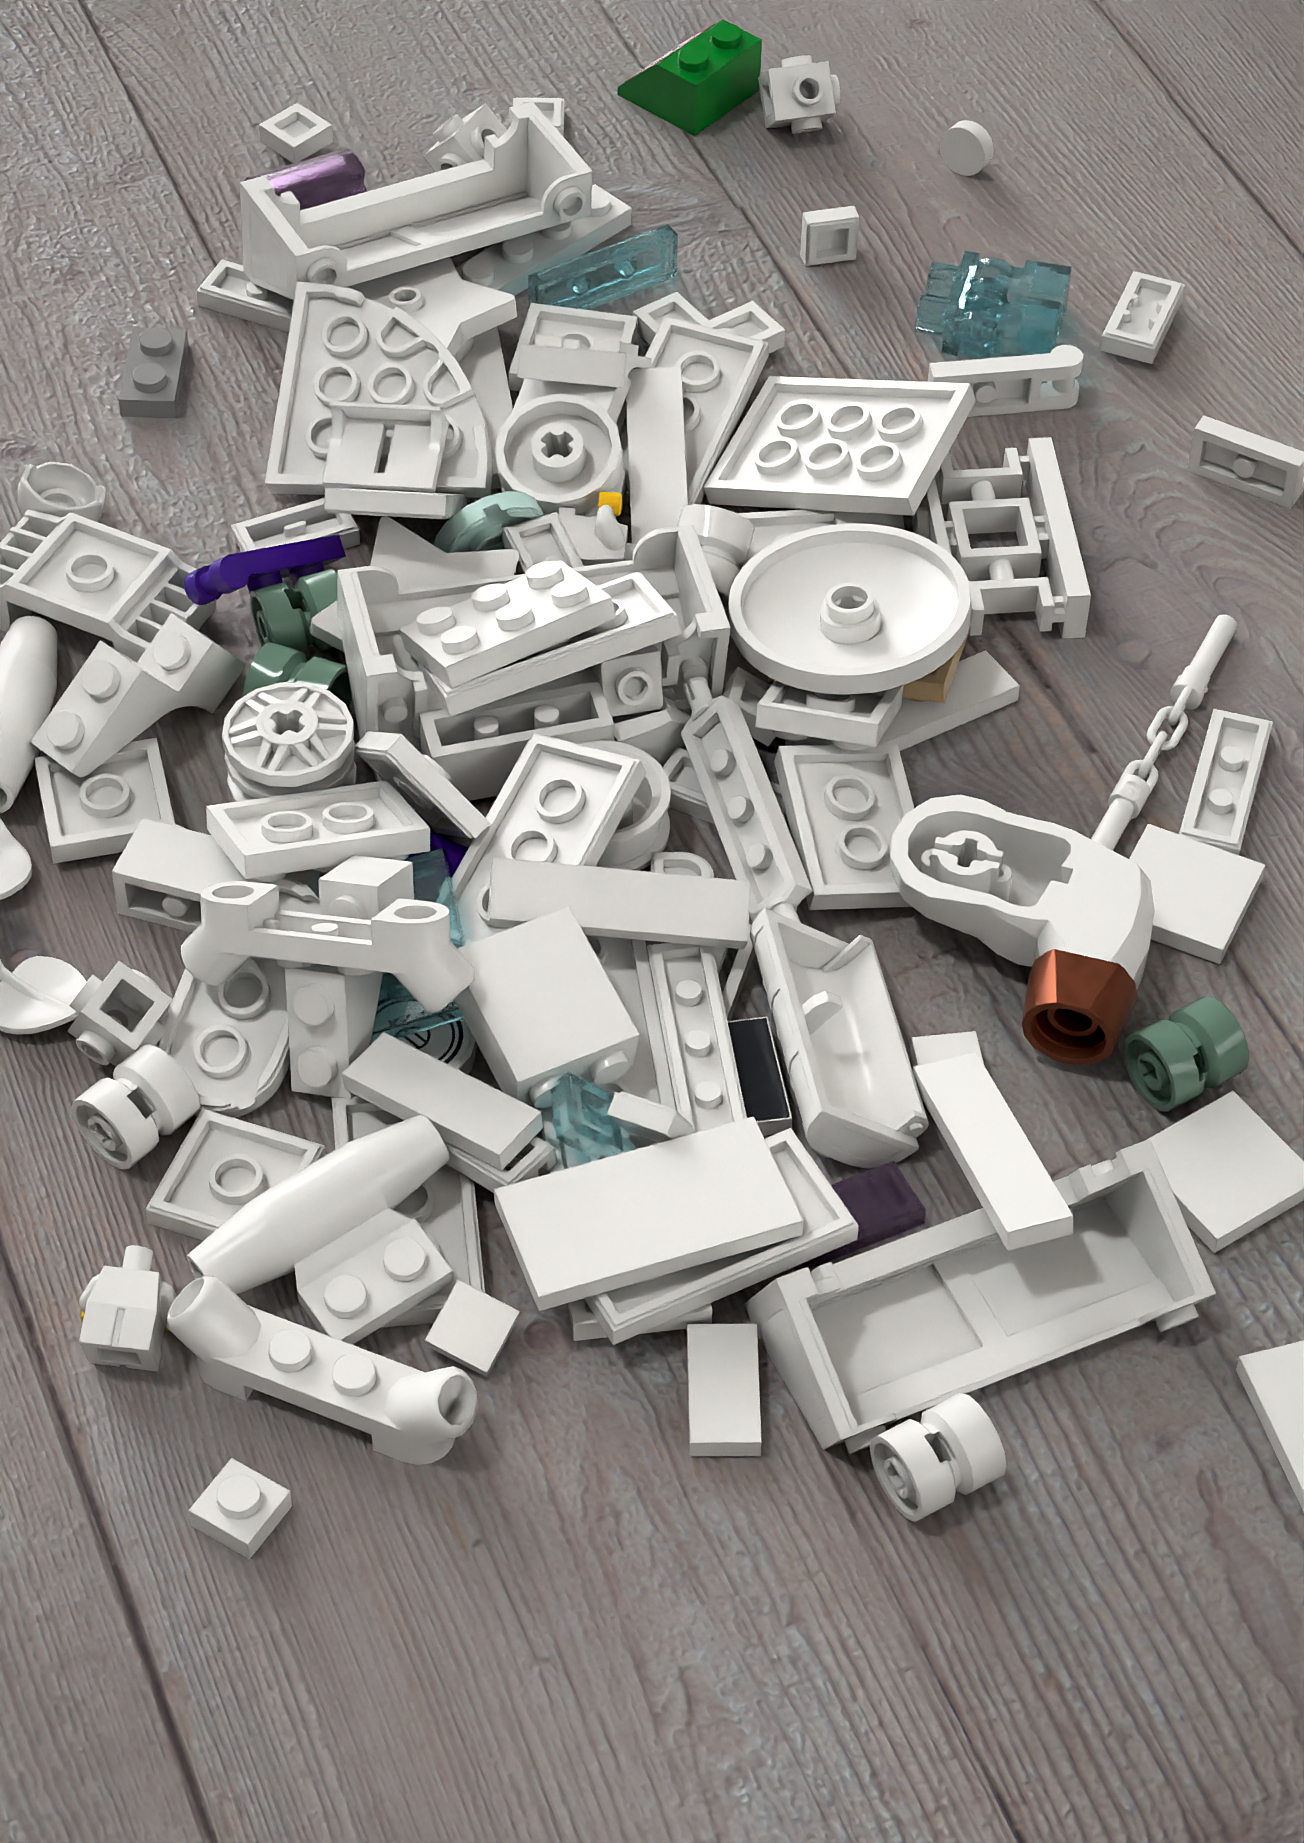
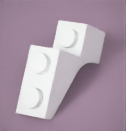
[30,613,247,777]
[285,855,414,1100]

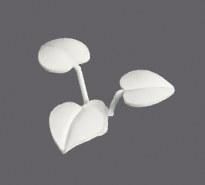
[0,818,86,1035]

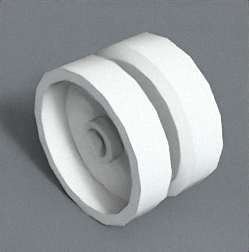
[494,393,627,518]

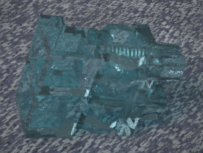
[915,251,1072,358]

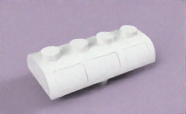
[750,908,929,1168]

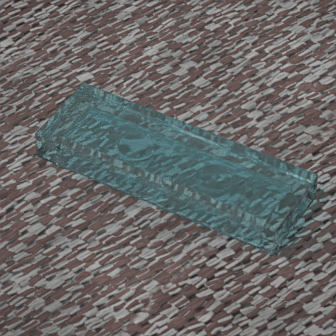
[528,224,678,310]

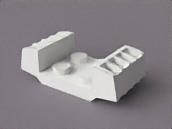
[0,509,217,663]

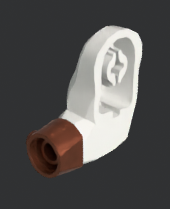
[890,794,1155,1065]

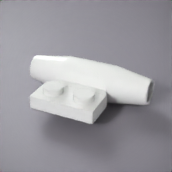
[0,616,58,813]
[186,1114,453,1345]

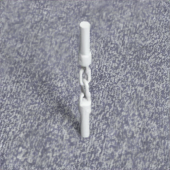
[1091,615,1238,851]

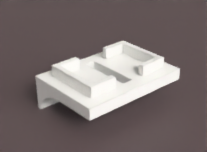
[517,334,652,388]
[322,401,449,493]

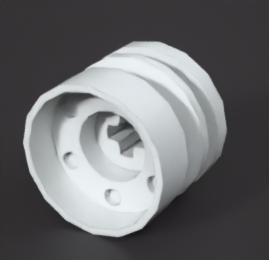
[222,682,358,803]

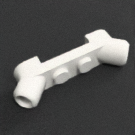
[181,881,475,1012]
[167,1276,478,1465]

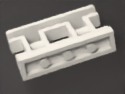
[912,437,1091,639]

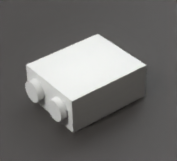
[454,907,640,1108]

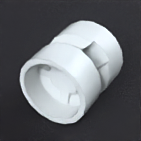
[677,504,755,610]
[71,1044,200,1170]
[870,1393,1007,1522]

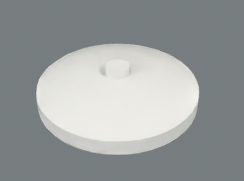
[729,523,971,695]

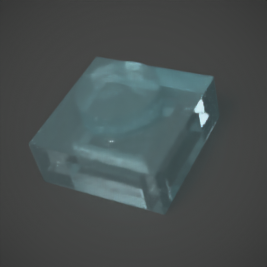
[550,1071,624,1160]

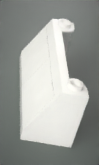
[240,101,593,300]
[337,525,731,753]
[744,1139,1216,1454]

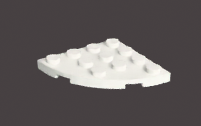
[265,282,492,498]

